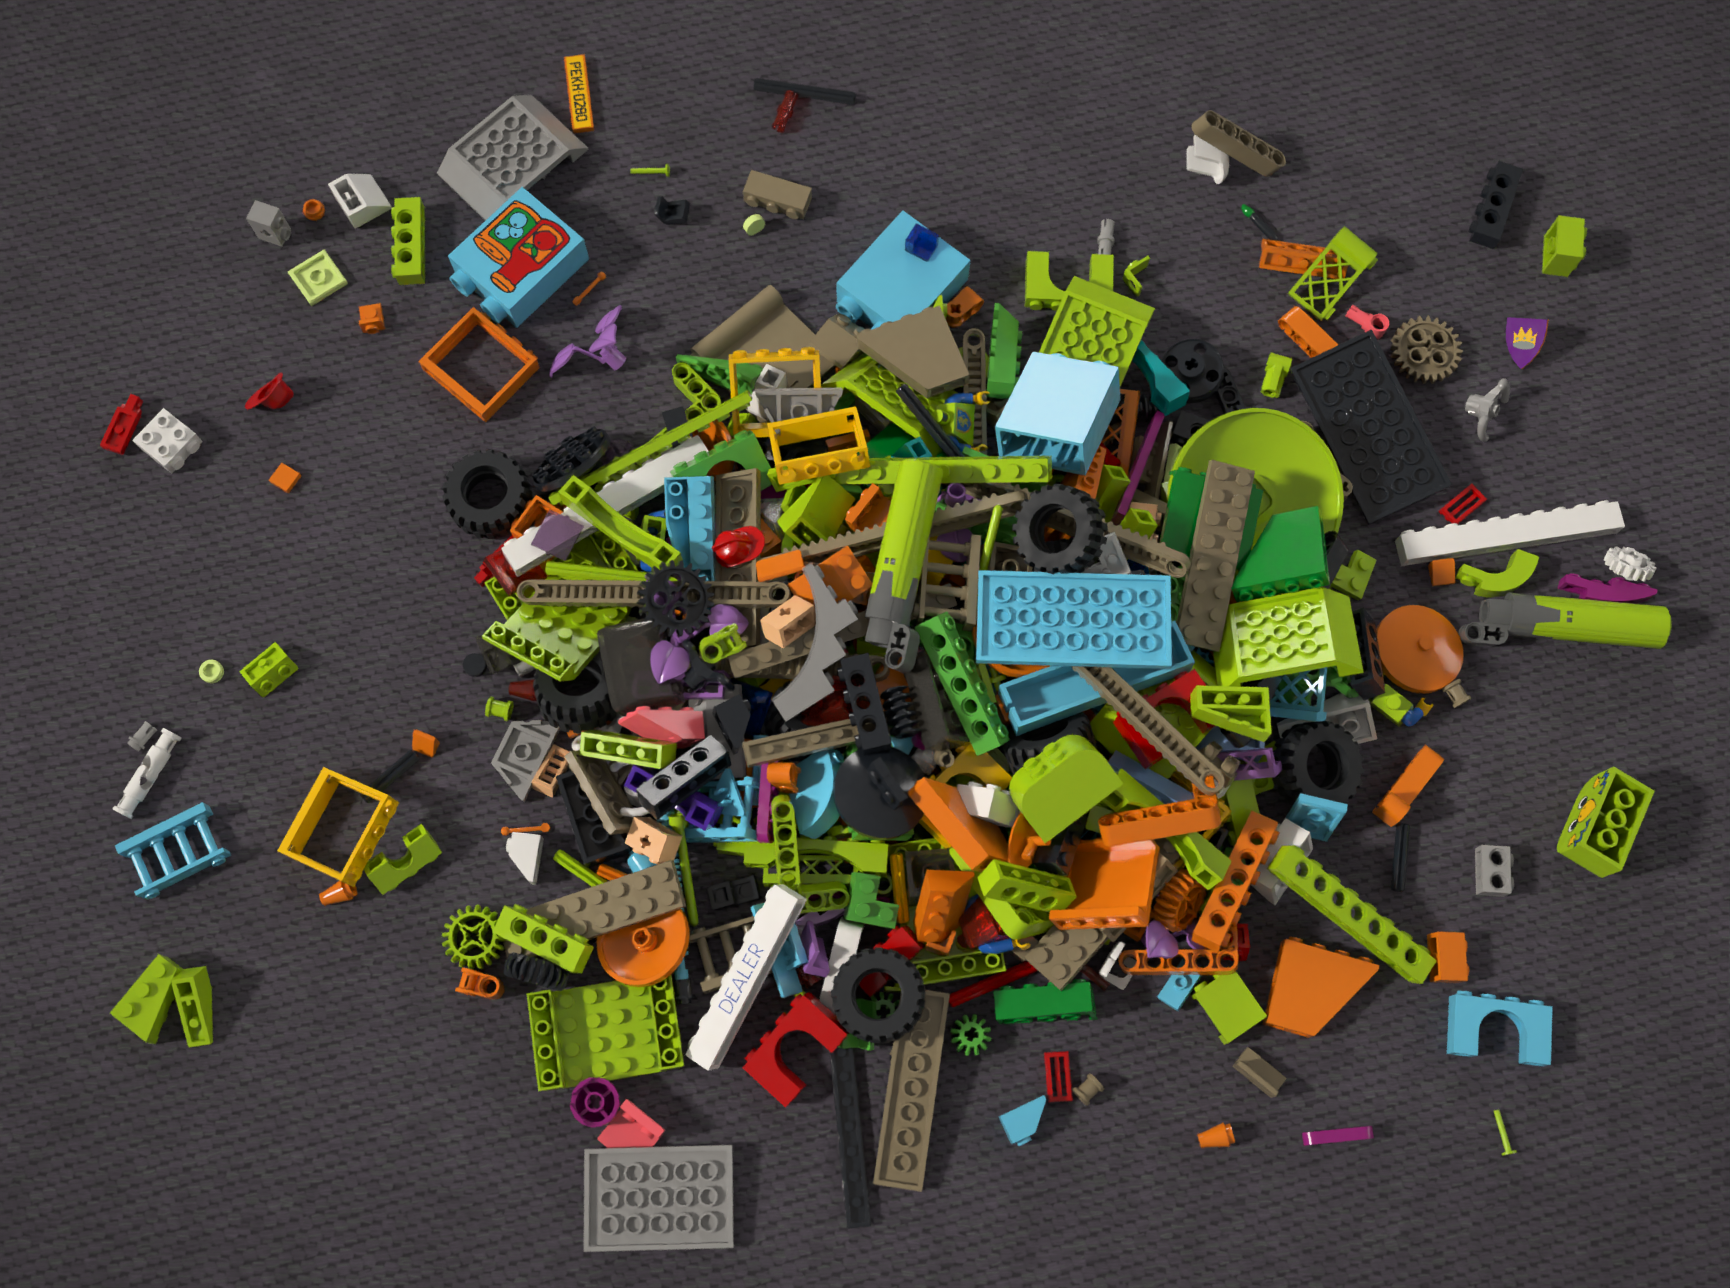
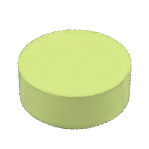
[743,214,765,235]
[199,660,224,683]

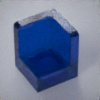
[905,223,939,262]

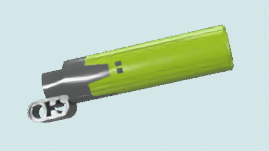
[865,459,944,673]
[1458,592,1672,649]

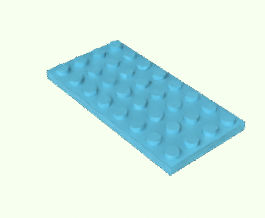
[976,570,1172,669]

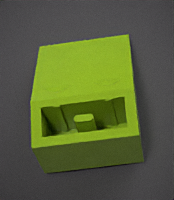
[777,475,855,546]

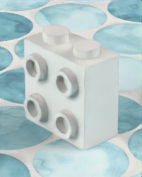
[133,408,202,473]

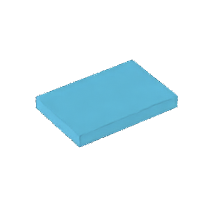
[1284,793,1348,841]

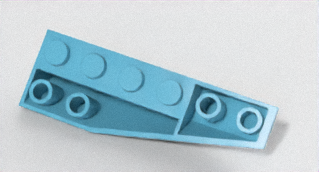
[664,476,716,616]

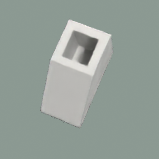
[747,364,788,420]

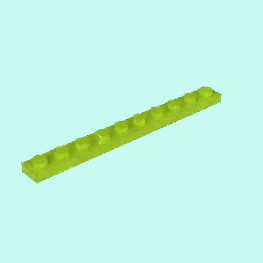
[548,390,753,506]

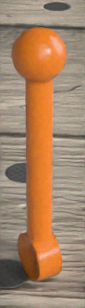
[573,272,606,306]
[501,823,550,836]

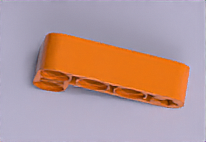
[1372,745,1444,827]

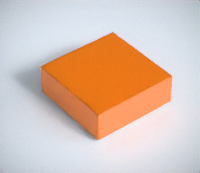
[269,463,301,494]

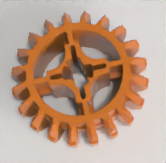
[1153,868,1206,932]

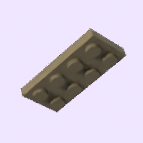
[565,750,638,835]

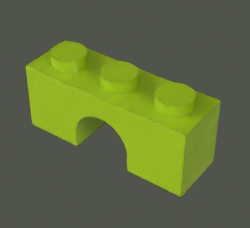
[364,823,442,895]

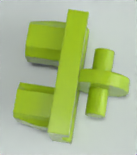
[974,662,1006,704]

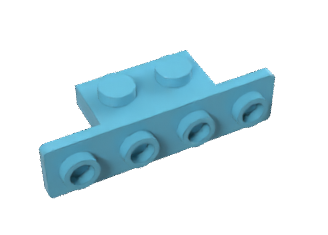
[751,903,808,998]

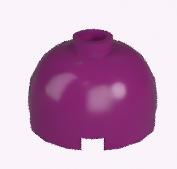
[570,1077,620,1127]

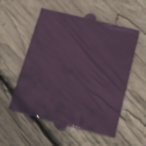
[531,510,584,561]

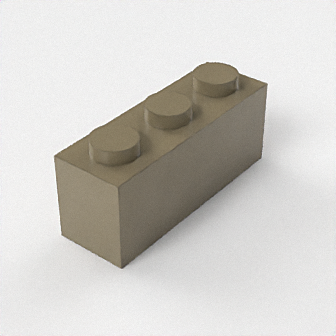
[743,170,812,220]

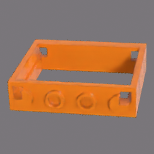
[419,307,540,422]

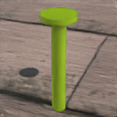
[631,164,670,177]
[1494,1110,1517,1156]

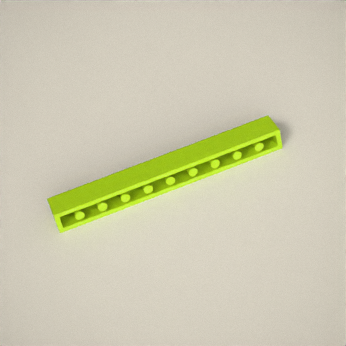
[829,456,1052,484]

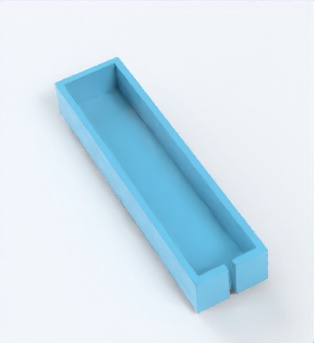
[998,621,1195,736]

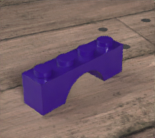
[624,765,724,831]

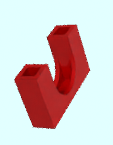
[1113,669,1215,770]
[743,992,850,1108]

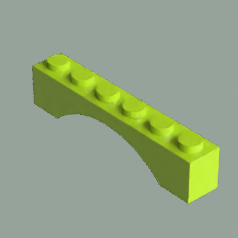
[558,475,683,580]
[1102,768,1231,890]
[744,833,890,877]

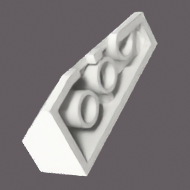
[1277,693,1377,744]

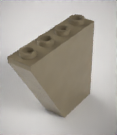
[856,306,969,398]

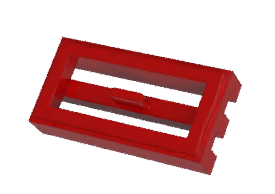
[1438,484,1487,524]
[1044,1051,1073,1102]

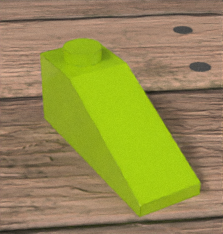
[171,966,213,1047]

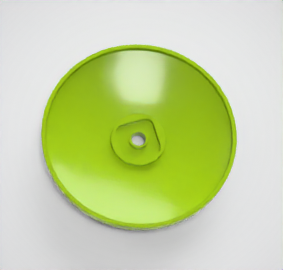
[1167,408,1344,579]

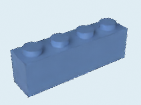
[1108,750,1194,804]

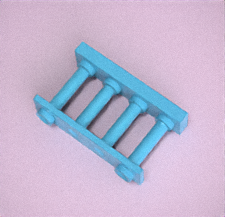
[684,777,760,843]
[115,802,231,899]

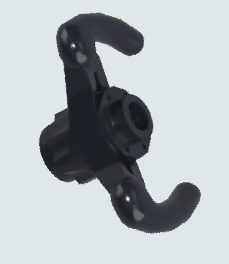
[682,639,735,692]

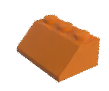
[913,870,975,942]

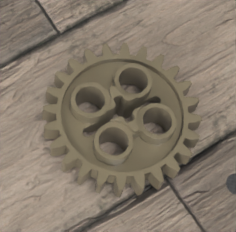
[1390,316,1463,384]

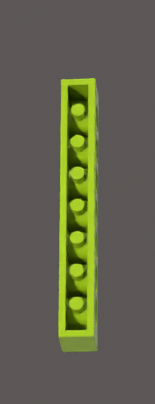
[1266,845,1437,984]

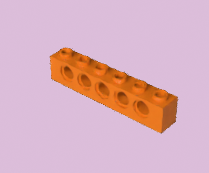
[1191,811,1280,953]

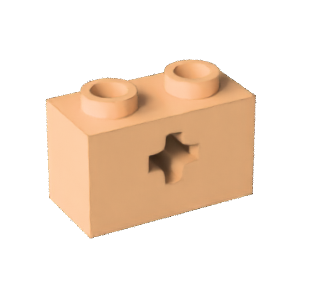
[760,595,816,648]
[625,817,682,864]

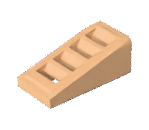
[531,744,570,797]

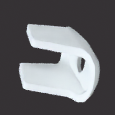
[1187,135,1229,185]

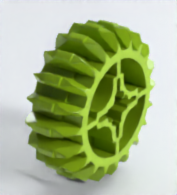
[442,905,507,970]

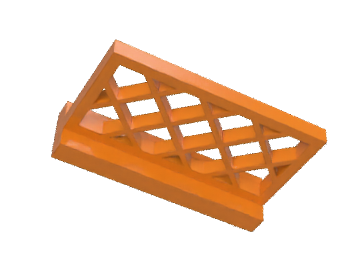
[1101,389,1140,476]

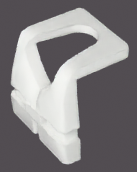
[1099,941,1137,990]

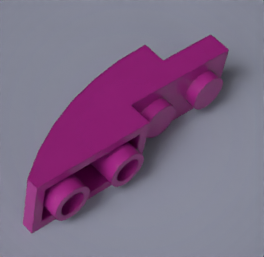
[1558,574,1657,604]

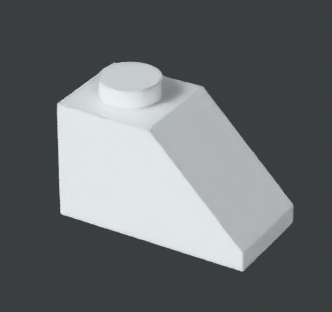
[506,832,544,885]

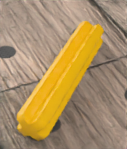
[890,853,910,923]

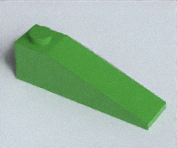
[676,354,763,396]

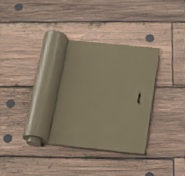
[690,285,836,423]

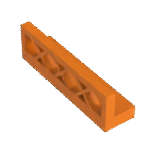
[1259,239,1348,279]

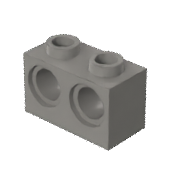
[1475,845,1514,897]

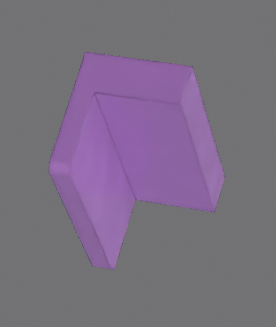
[799,921,830,977]

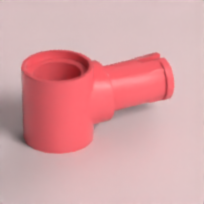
[1345,305,1389,340]

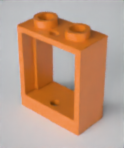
[510,495,573,561]

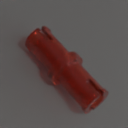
[772,90,798,133]

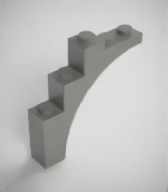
[771,563,858,721]

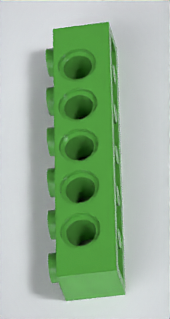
[915,611,1010,756]

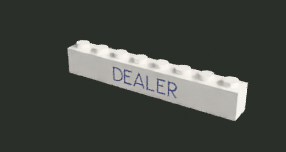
[686,885,807,1071]

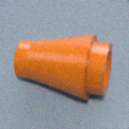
[319,881,357,906]
[1197,1123,1235,1148]

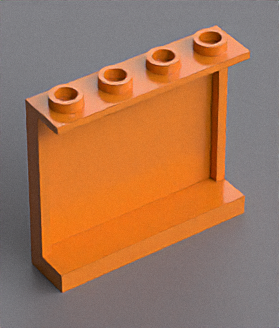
[1049,838,1160,930]

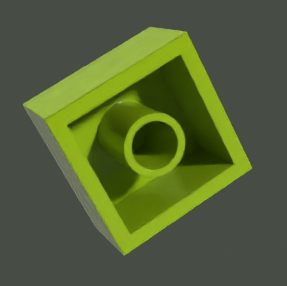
[1542,215,1587,277]

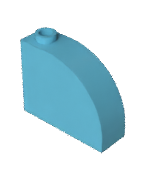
[789,749,844,839]

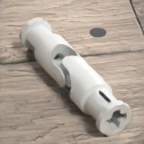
[113,728,182,819]

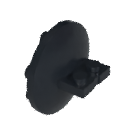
[531,426,611,492]
[833,747,925,840]

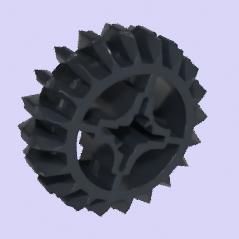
[504,952,569,991]

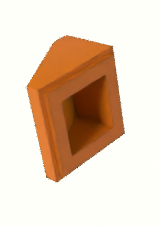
[1428,558,1455,586]
[412,729,440,757]

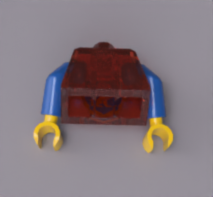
[957,894,1031,954]

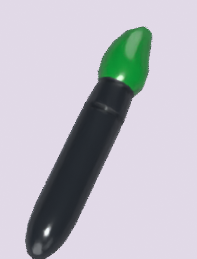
[1241,204,1278,241]

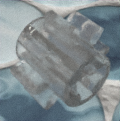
[911,747,937,776]

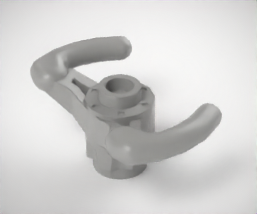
[1465,378,1510,442]

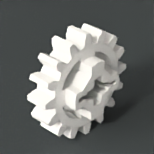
[1604,546,1657,582]

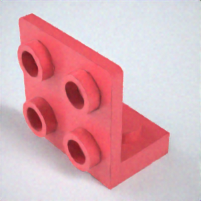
[598,1099,666,1148]

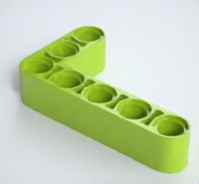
[636,363,721,468]
[771,795,850,913]
[949,846,1054,940]

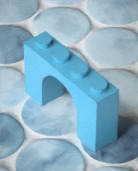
[1447,991,1552,1066]

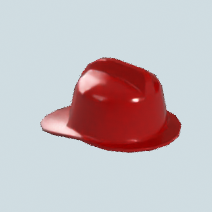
[245,373,294,410]
[712,526,765,568]

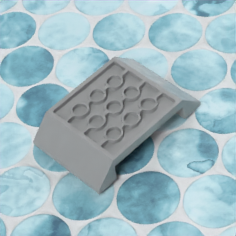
[437,95,588,221]

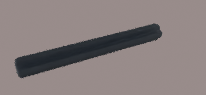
[753,78,856,105]
[896,384,965,457]

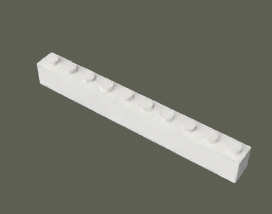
[501,435,709,577]
[1395,500,1625,566]

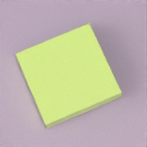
[288,249,348,306]

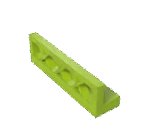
[763,855,858,888]

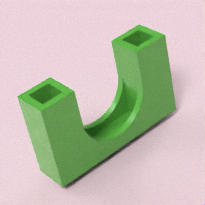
[670,430,772,514]

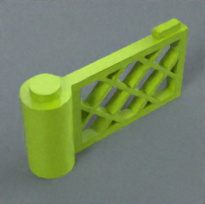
[1287,226,1378,321]

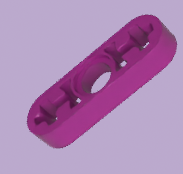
[1302,1126,1374,1145]

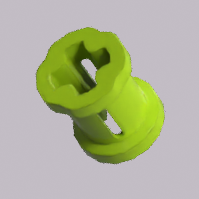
[485,696,514,721]

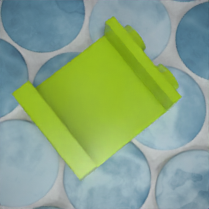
[1191,972,1267,1045]

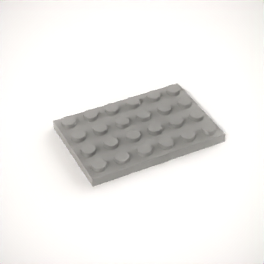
[584,1145,734,1252]

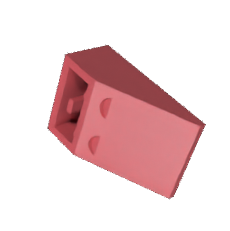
[618,706,705,749]

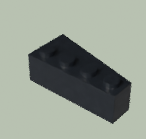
[556,771,631,868]

